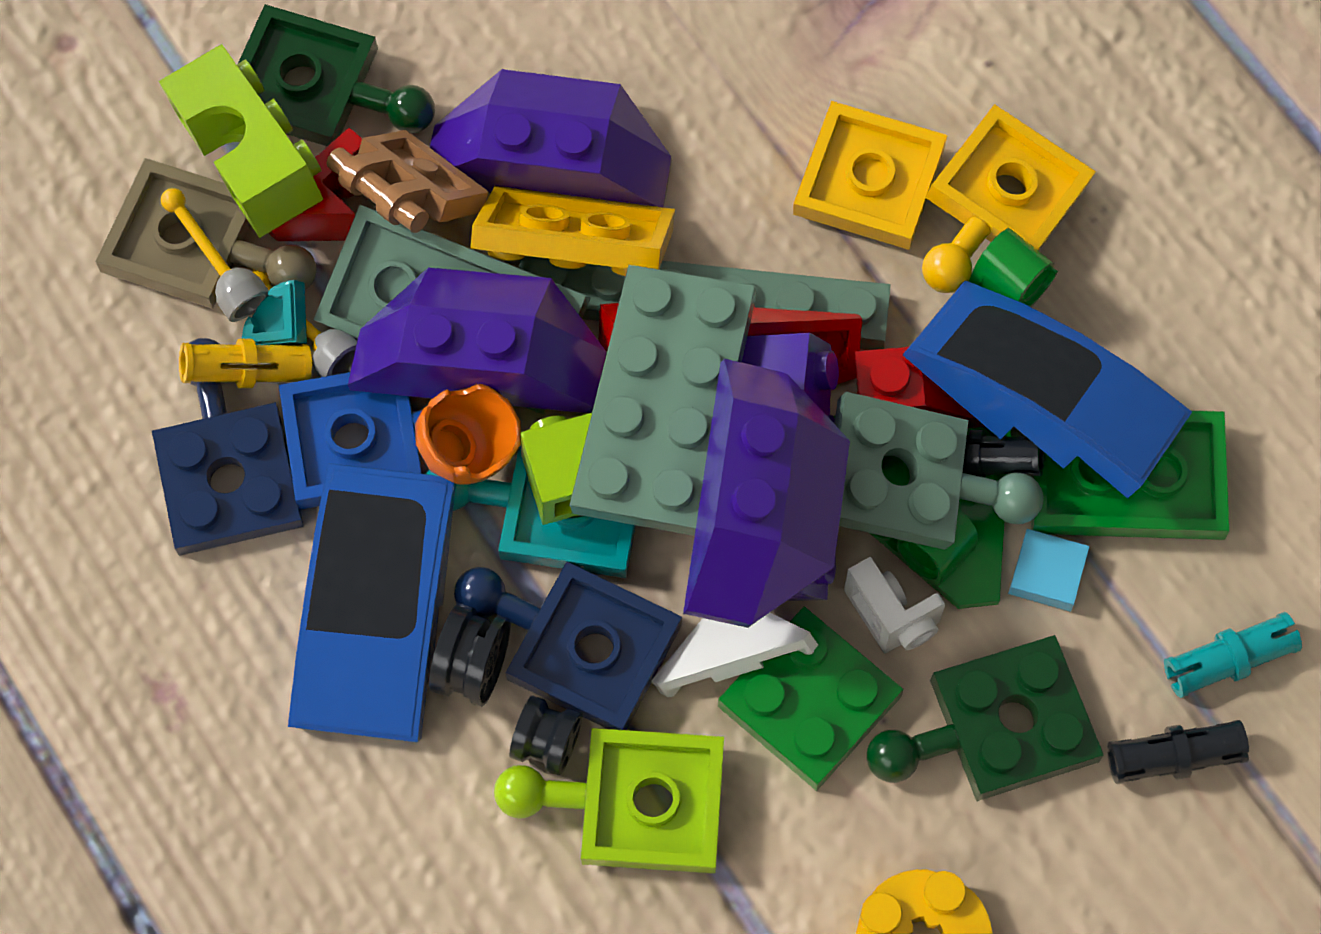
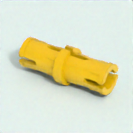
[179,338,312,388]

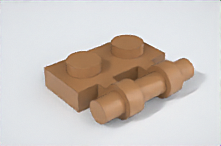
[327,130,489,233]

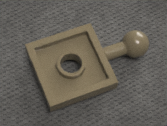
[95,158,317,309]

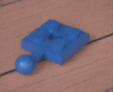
[279,372,422,510]

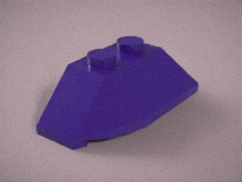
[429,69,672,208]
[348,267,607,413]
[683,359,850,628]

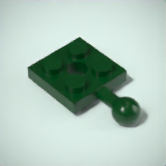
[238,4,435,146]
[866,635,1104,802]

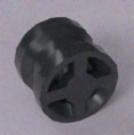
[509,695,583,775]

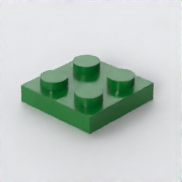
[718,606,904,791]

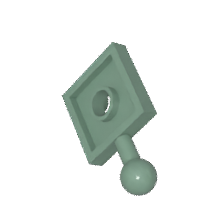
[834,392,1043,550]

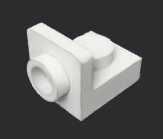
[844,557,945,654]

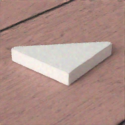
[651,613,818,697]

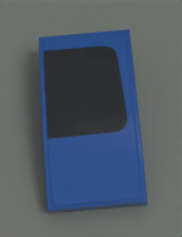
[903,280,1192,499]
[288,463,456,742]

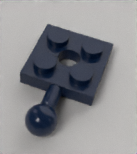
[152,338,304,556]
[454,561,682,730]

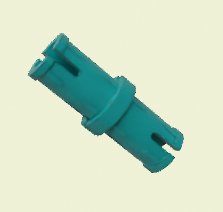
[1163,612,1302,698]

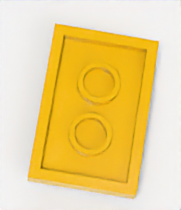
[471,186,675,276]

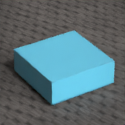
[1008,529,1089,612]

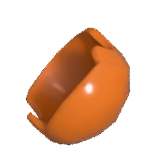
[415,384,521,485]

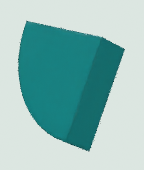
[242,280,307,345]

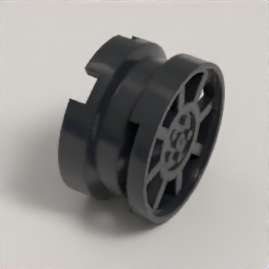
[429,603,511,707]

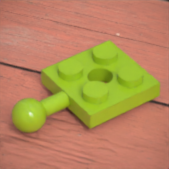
[494,728,724,874]

